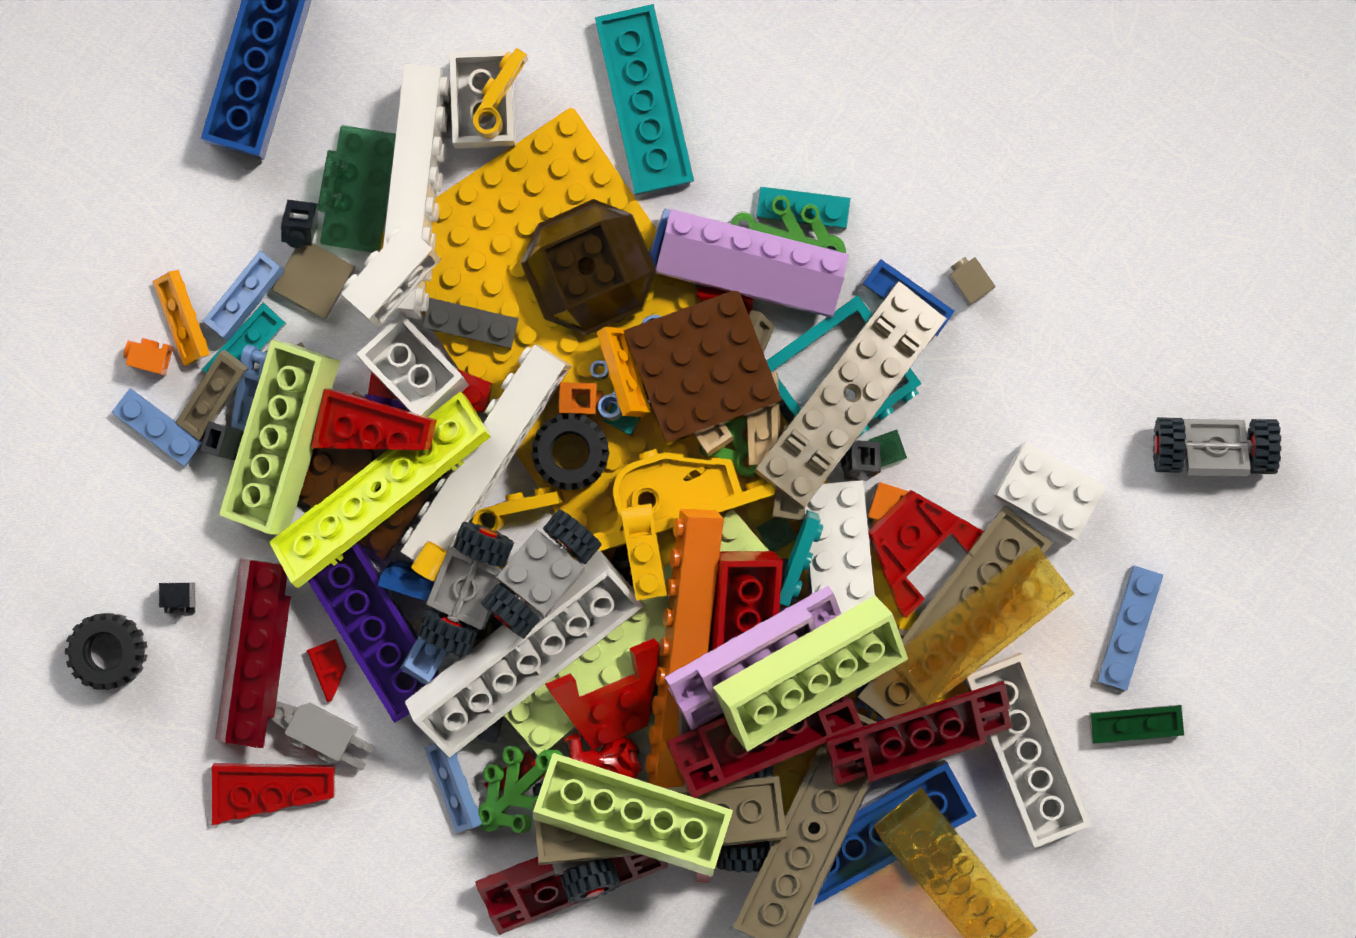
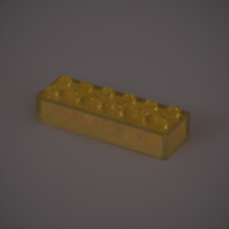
[893,545,1074,707]
[873,787,1038,938]

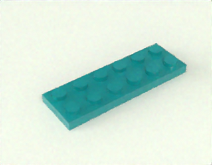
[595,4,694,195]

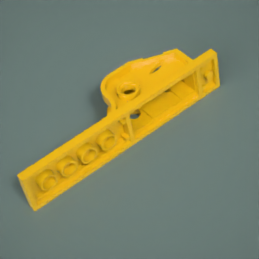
[496,449,775,570]

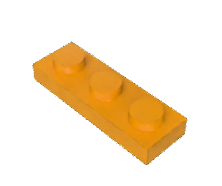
[153,269,210,366]
[597,327,651,417]

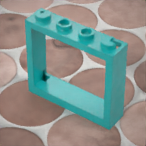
[766,295,922,437]

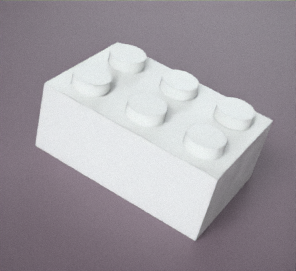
[449,50,516,149]
[341,224,441,329]
[356,313,469,417]
[993,442,1107,540]

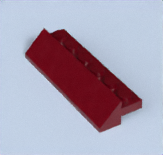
[215,558,291,748]
[824,681,1012,785]
[665,695,863,798]
[475,855,668,935]

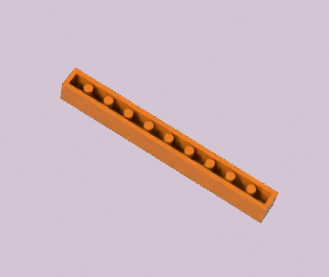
[646,509,724,788]

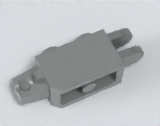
[268,701,375,770]

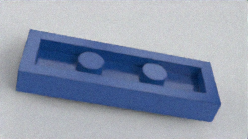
[862,259,955,337]

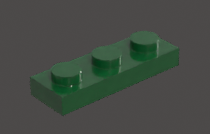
[1089,704,1184,744]

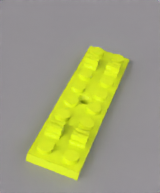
[269,391,491,588]

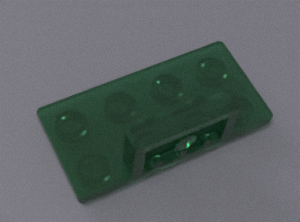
[317,125,396,253]

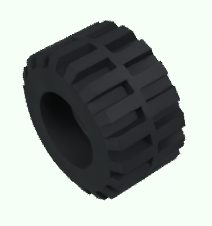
[532,413,609,490]
[65,613,148,690]

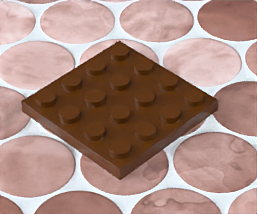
[623,291,782,445]
[299,391,450,560]

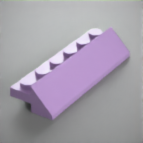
[656,209,849,318]
[665,586,842,730]

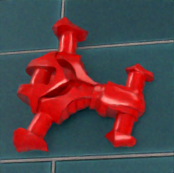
[564,733,643,779]

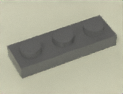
[422,298,519,349]

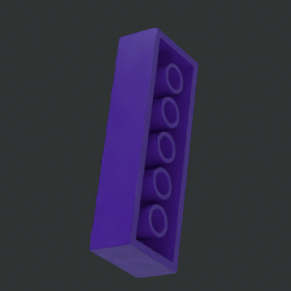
[308,541,440,723]

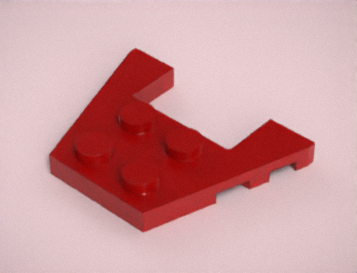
[868,490,984,618]
[545,638,660,749]

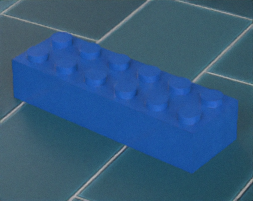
[201,0,312,160]
[811,760,977,905]

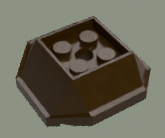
[521,199,656,335]

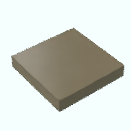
[272,243,356,320]

